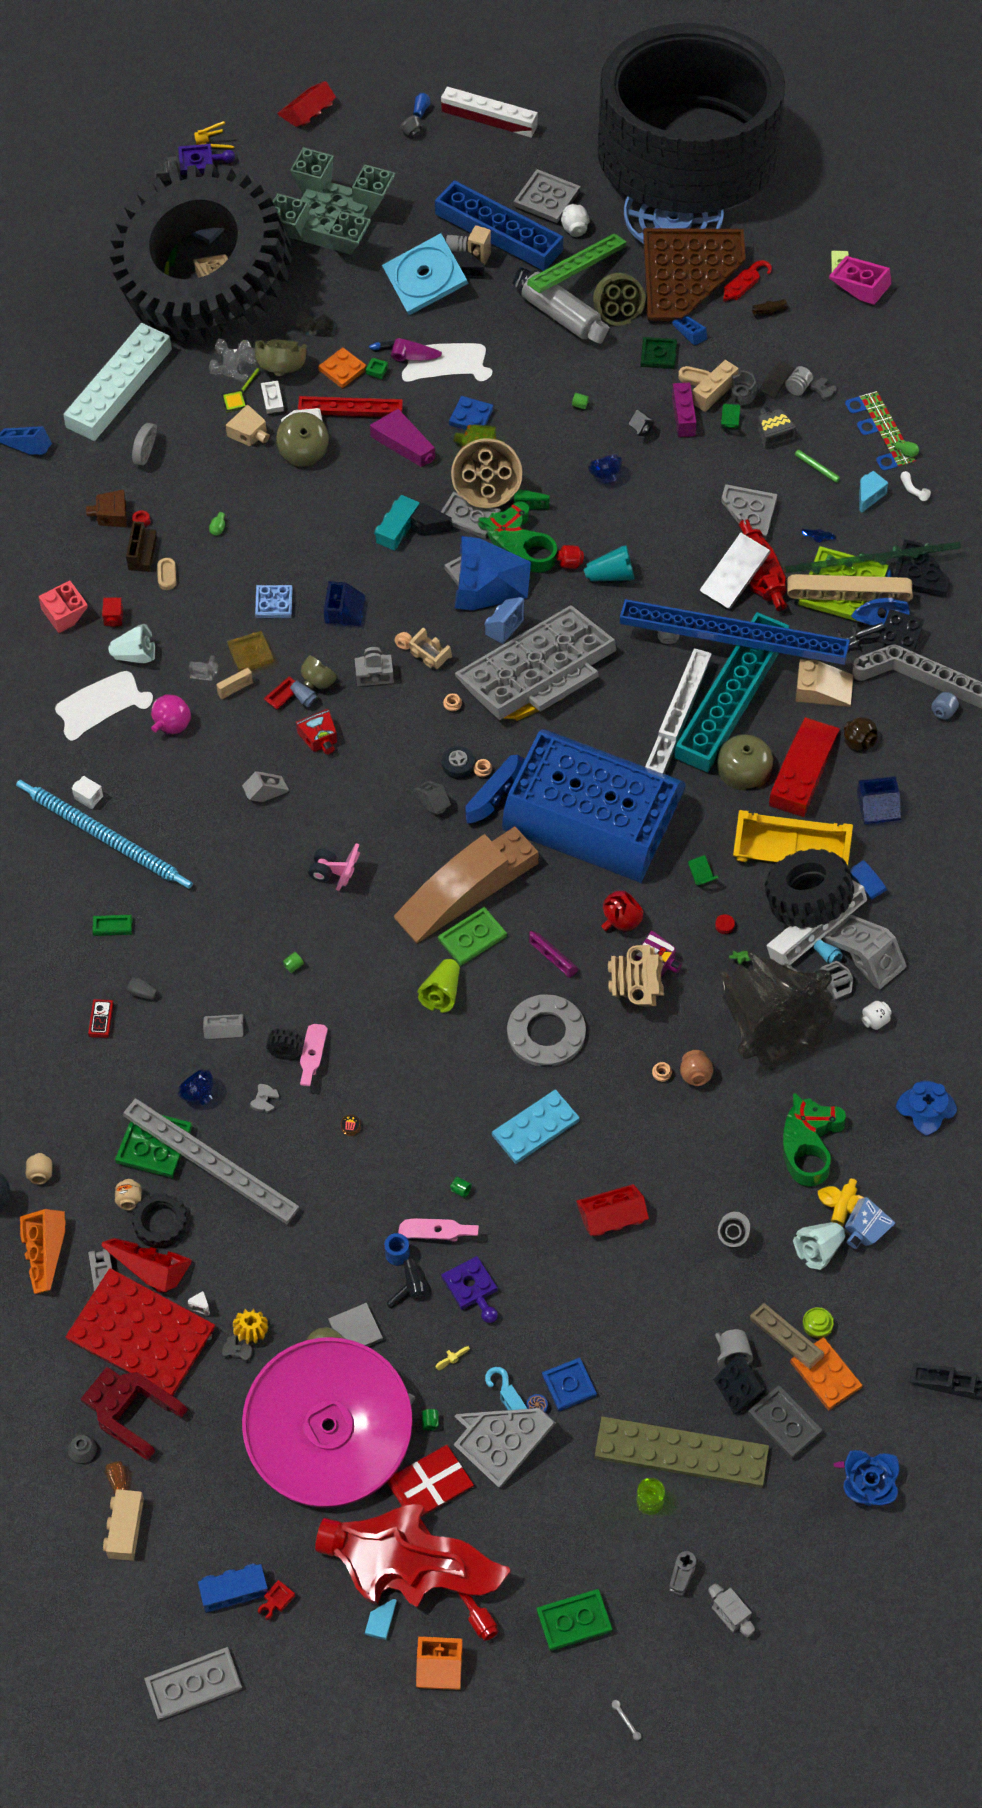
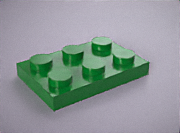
[536,1589,612,1651]

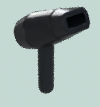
[387,1259,427,1308]

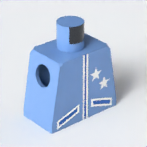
[845,1197,895,1249]

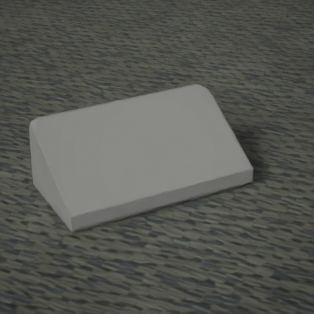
[203,1014,243,1039]

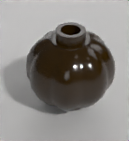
[844,717,878,751]

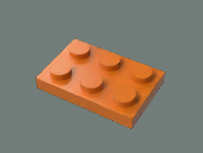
[790,1337,862,1411]

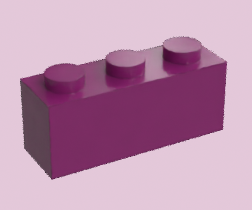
[672,382,696,437]

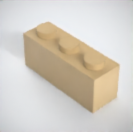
[692,360,739,412]
[103,1489,144,1561]

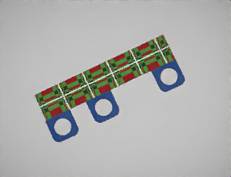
[845,391,916,470]

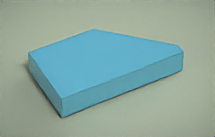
[365,1599,397,1640]

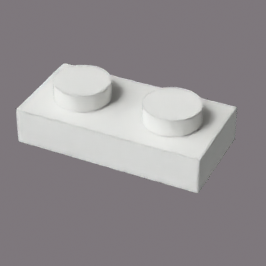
[261,381,284,414]

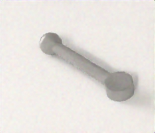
[612,1700,641,1741]

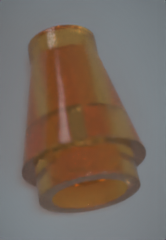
[104,1461,126,1495]

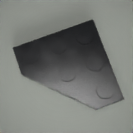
[894,539,950,597]

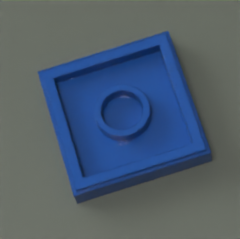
[542,1358,597,1411]

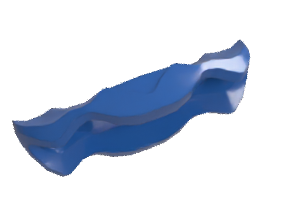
[851,598,910,625]

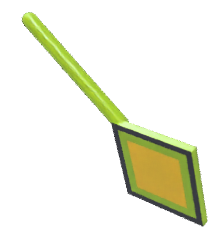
[221,368,260,413]

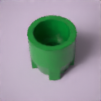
[450,1176,472,1198]
[422,1409,439,1431]

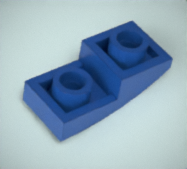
[850,860,887,900]

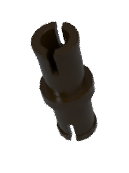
[752,299,787,316]

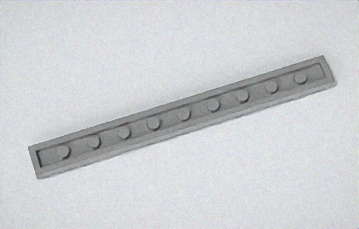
[123,1098,299,1224]

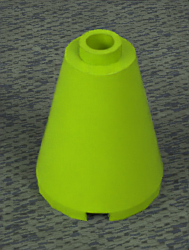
[417,959,460,1013]

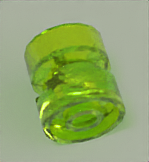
[636,1478,665,1515]

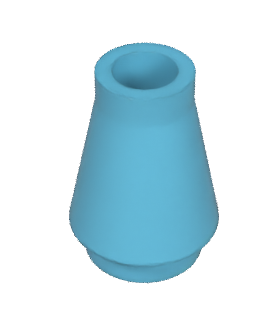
[814,940,843,964]

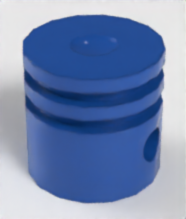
[384,1233,410,1266]

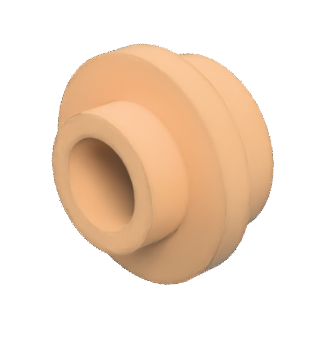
[395,632,412,650]
[443,693,462,711]
[474,759,492,777]
[652,1062,672,1082]

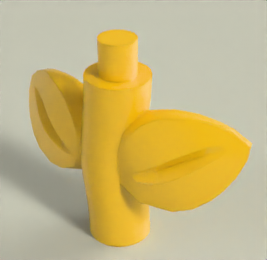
[818,1179,864,1227]

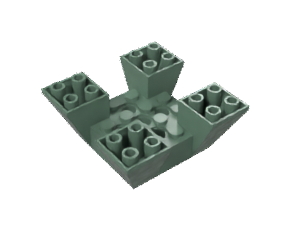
[273,147,395,255]

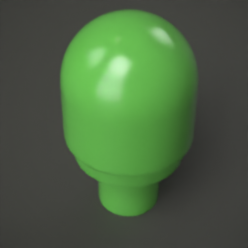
[895,441,919,457]
[209,512,225,536]

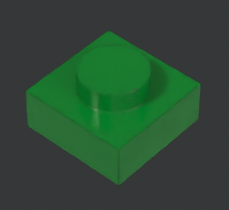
[366,358,388,379]

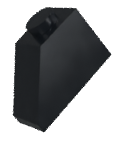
[452,251,485,279]
[411,503,452,535]

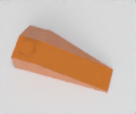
[20,1209,66,1294]

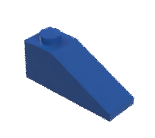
[0,426,52,455]

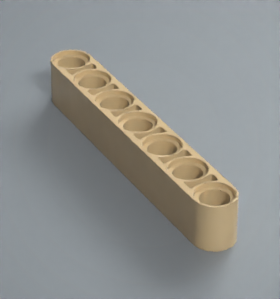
[787,574,913,602]

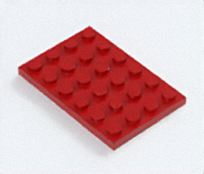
[65,1268,216,1396]

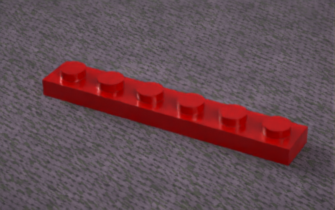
[298,396,403,417]

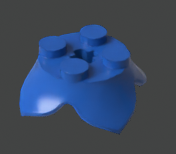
[896,1081,957,1136]
[843,1450,899,1506]

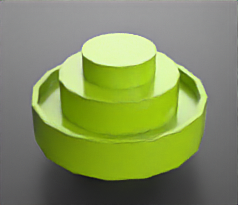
[803,1308,833,1338]

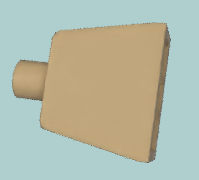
[226,405,270,446]

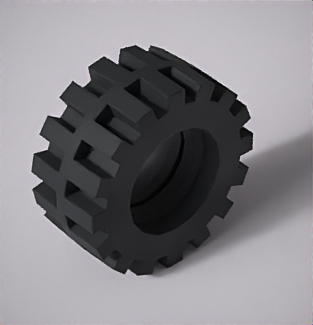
[266,1028,304,1060]

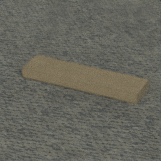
[750,1303,824,1369]

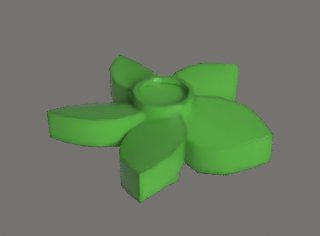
[729,950,753,964]

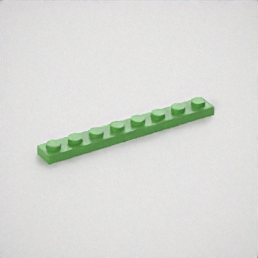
[527,233,627,293]

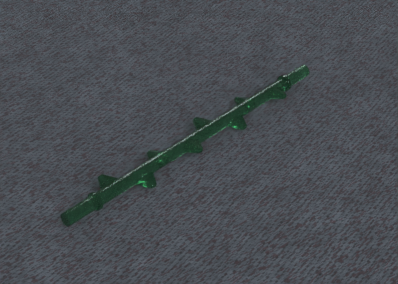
[784,542,961,575]

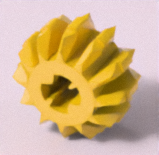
[233,1308,268,1345]

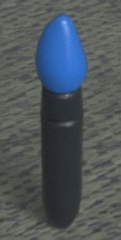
[369,341,395,350]

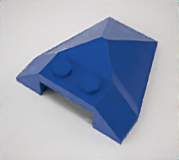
[454,536,531,610]

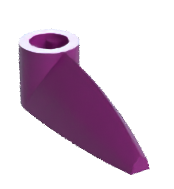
[391,338,442,361]

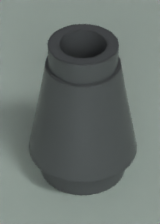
[127,977,157,1000]

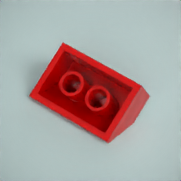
[277,81,336,127]
[576,1184,649,1236]

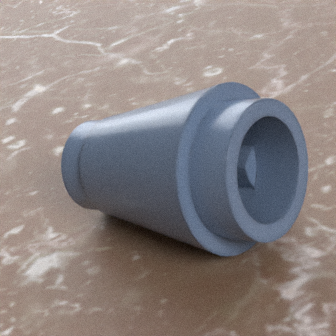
[290,680,317,707]

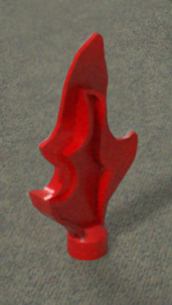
[315,1504,510,1608]

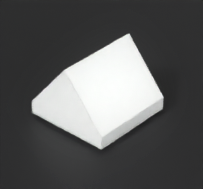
[188,1291,210,1316]

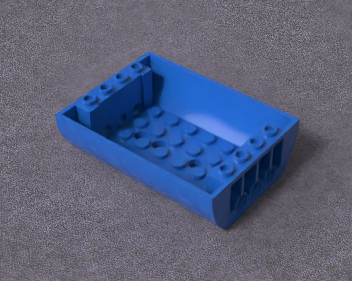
[502,729,686,883]

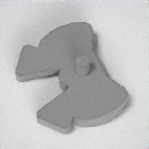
[250,1084,279,1113]

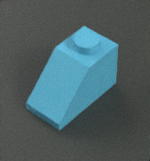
[859,471,888,512]

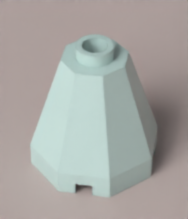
[109,624,155,663]
[793,1222,845,1270]

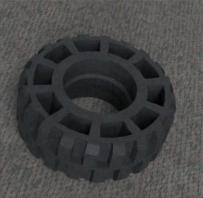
[765,849,854,928]

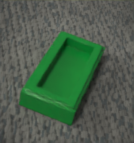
[92,915,132,936]

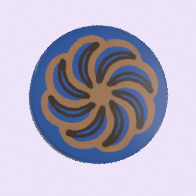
[527,1394,548,1413]

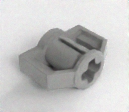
[820,961,853,1000]

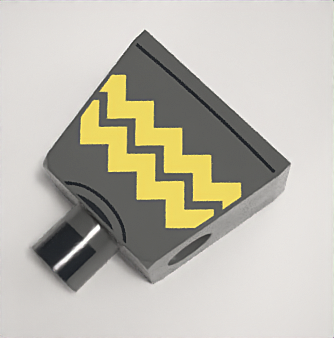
[757,407,796,448]

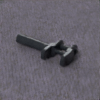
[837,622,885,647]

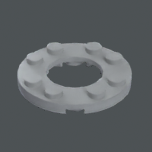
[507,994,586,1067]

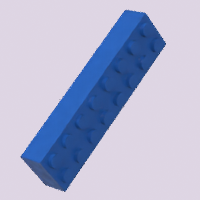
[435,180,564,271]

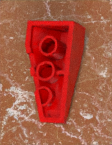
[101,1238,192,1292]

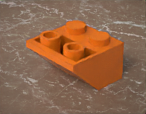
[416,1637,463,1690]

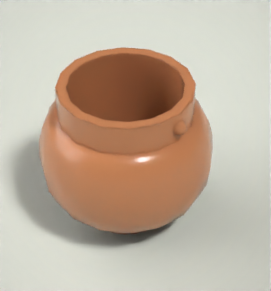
[680,1050,714,1086]

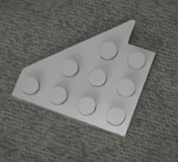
[454,1408,556,1488]

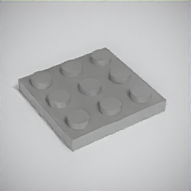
[513,169,581,223]

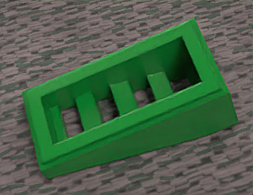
[514,489,550,510]

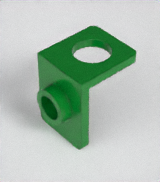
[721,404,740,429]
[688,855,719,885]

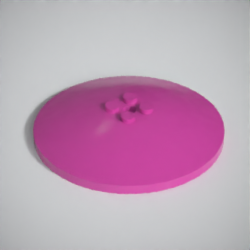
[242,1337,412,1508]

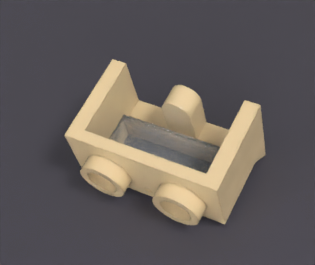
[409,628,452,669]

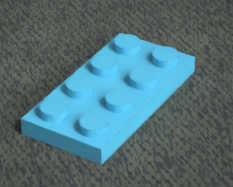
[492,1089,580,1164]

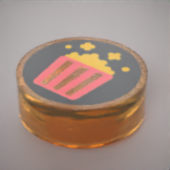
[340,1115,361,1136]

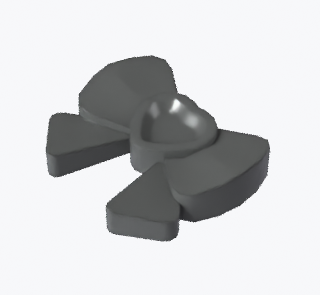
[810,378,836,400]
[222,1335,253,1362]

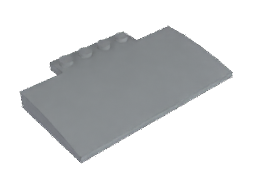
[455,605,616,720]

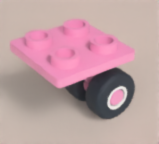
[308,843,360,891]

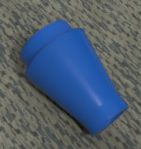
[413,93,431,118]

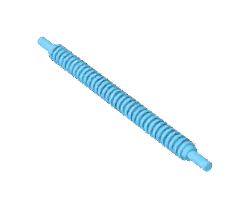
[16,780,193,889]

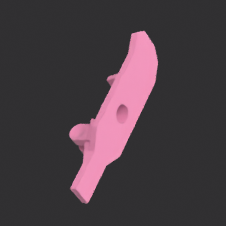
[300,1024,328,1086]
[399,1219,479,1242]

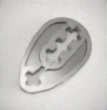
[132,423,157,466]

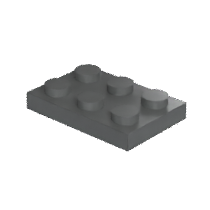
[748,1385,823,1459]

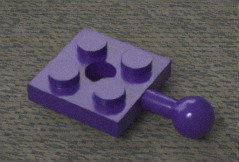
[178,144,235,175]
[441,1256,498,1323]

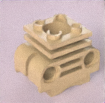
[608,945,664,1006]

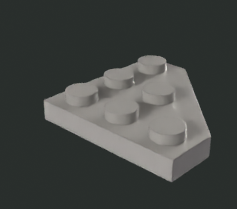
[721,484,777,540]

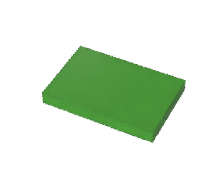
[438,907,507,966]

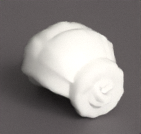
[561,204,590,237]

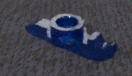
[802,529,836,542]

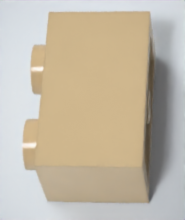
[468,225,491,265]

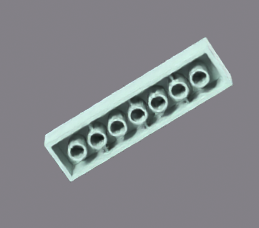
[63,323,172,441]

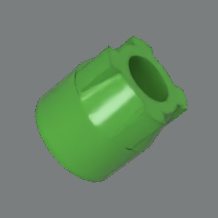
[572,393,589,410]
[283,952,304,973]

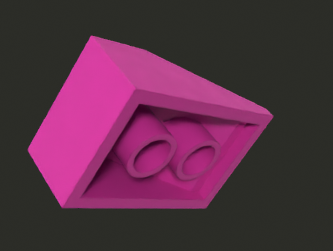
[829,256,892,305]

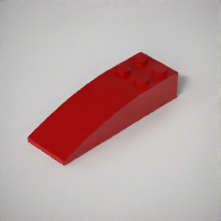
[769,717,840,817]

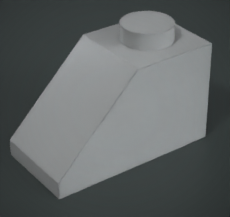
[242,771,289,802]

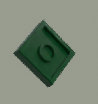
[640,337,677,369]

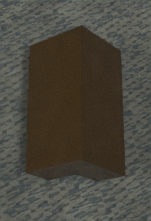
[126,521,157,572]

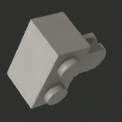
[355,647,394,686]

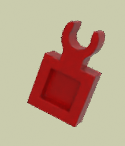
[258,1580,295,1620]

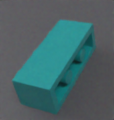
[374,495,420,551]

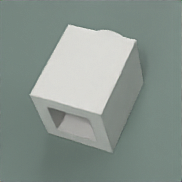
[72,776,103,809]

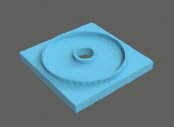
[382,233,469,315]

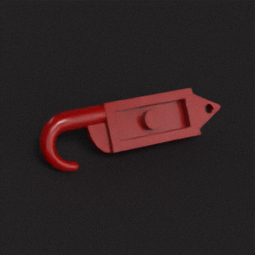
[723,260,772,301]

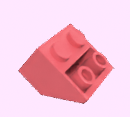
[38,581,88,633]

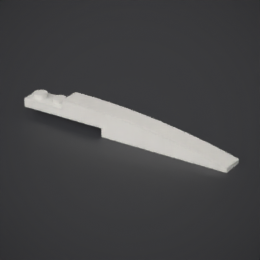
[645,648,712,774]

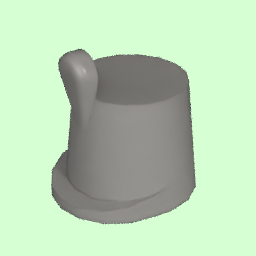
[718,1211,750,1247]
[715,1329,753,1370]

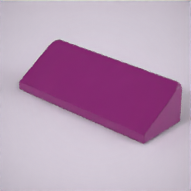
[529,931,579,978]

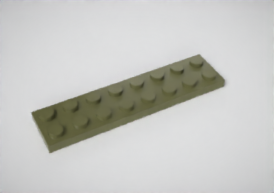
[594,1416,769,1488]

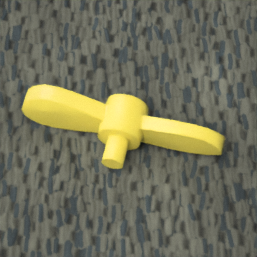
[435,1346,470,1370]

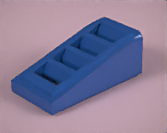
[672,315,707,345]

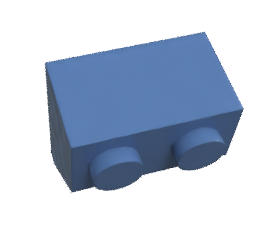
[484,597,524,644]

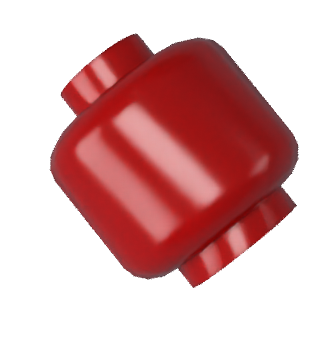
[556,545,584,569]

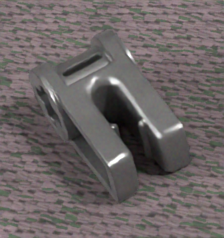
[669,1551,696,1597]

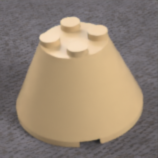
[451,438,522,508]

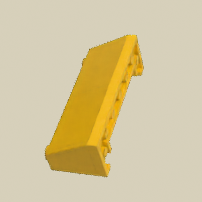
[733,810,853,865]

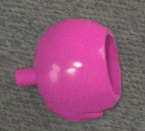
[151,694,191,734]

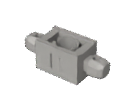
[708,1583,755,1637]

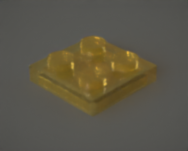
[227,631,274,672]

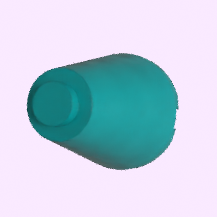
[584,545,635,581]

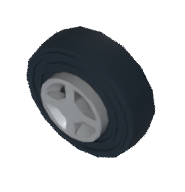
[442,746,475,778]

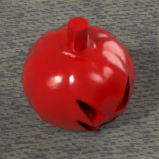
[601,891,644,932]

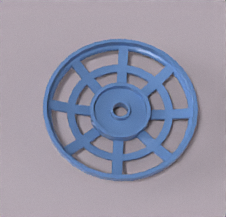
[624,197,724,243]

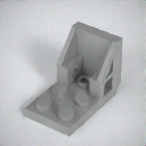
[823,914,907,989]

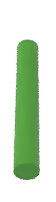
[795,449,840,483]

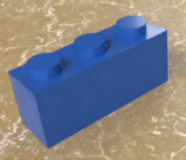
[198,1564,268,1613]

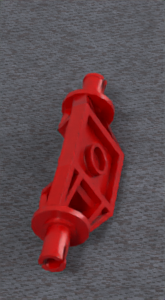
[739,519,787,611]

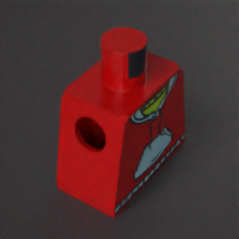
[296,709,337,754]

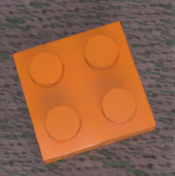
[318,347,367,389]

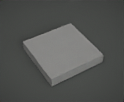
[328,1303,383,1347]

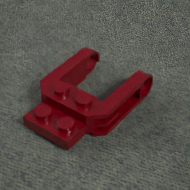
[81,1367,188,1460]

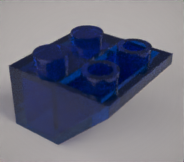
[324,581,365,626]
[856,776,901,824]

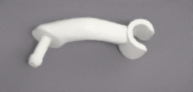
[900,471,931,501]

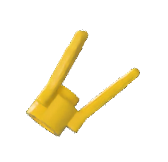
[194,121,234,149]

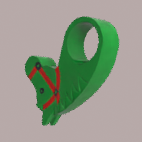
[478,502,557,573]
[783,1093,846,1186]

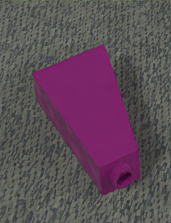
[370,409,435,467]

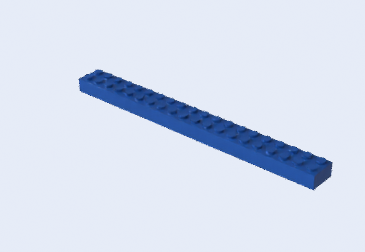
[620,599,850,665]

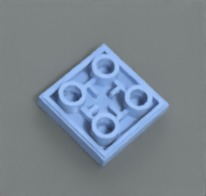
[255,585,293,618]

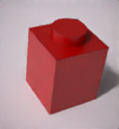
[102,598,123,627]

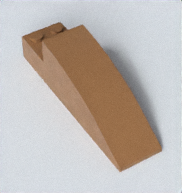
[394,827,538,944]

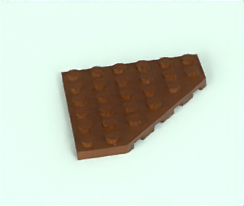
[643,228,746,321]

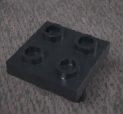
[713,1355,765,1414]

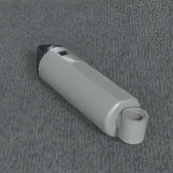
[512,267,610,344]

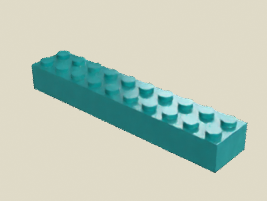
[675,612,790,773]

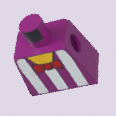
[635,931,682,977]

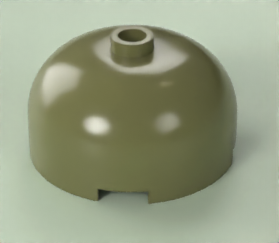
[593,273,645,326]
[255,340,307,376]
[276,412,329,467]
[717,734,773,790]

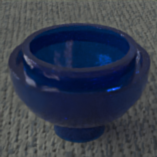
[588,454,622,484]
[177,1069,214,1106]

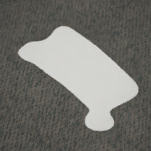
[402,343,492,382]
[55,671,153,741]

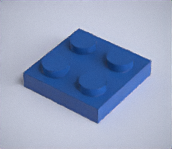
[449,396,494,435]

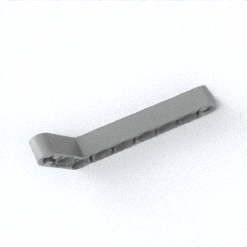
[852,645,982,709]

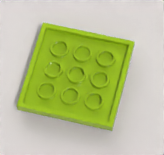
[799,546,889,623]

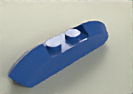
[465,755,525,823]

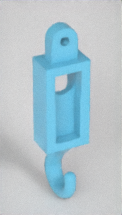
[485,1367,527,1410]

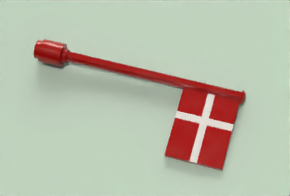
[387,1445,499,1641]

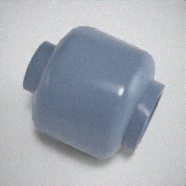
[931,692,959,719]

